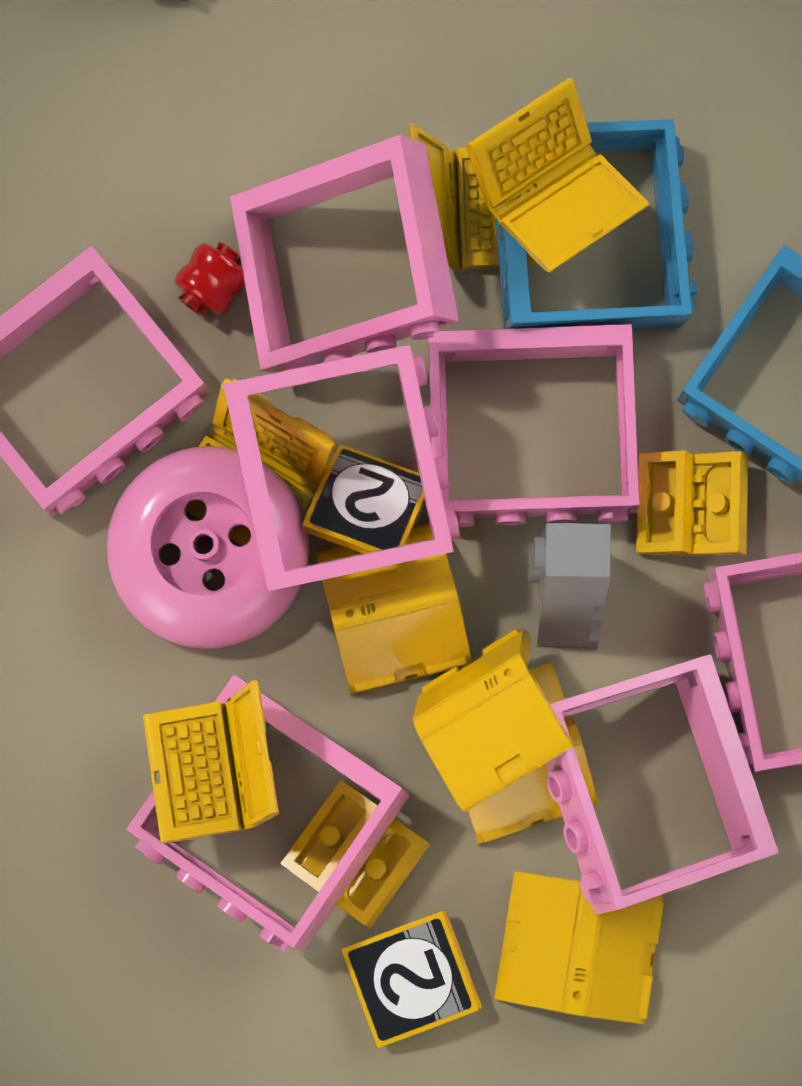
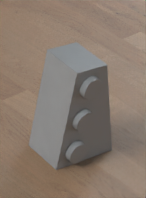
[528,523,611,648]

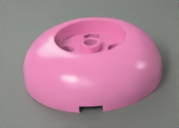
[106,446,310,649]

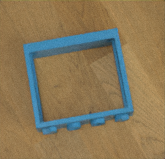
[495,119,698,329]
[677,245,802,485]

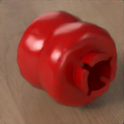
[175,242,245,317]

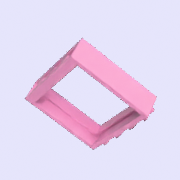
[230,135,459,373]
[0,245,209,518]
[428,324,639,528]
[223,345,460,591]
[703,553,802,773]
[546,654,779,914]
[126,674,410,953]

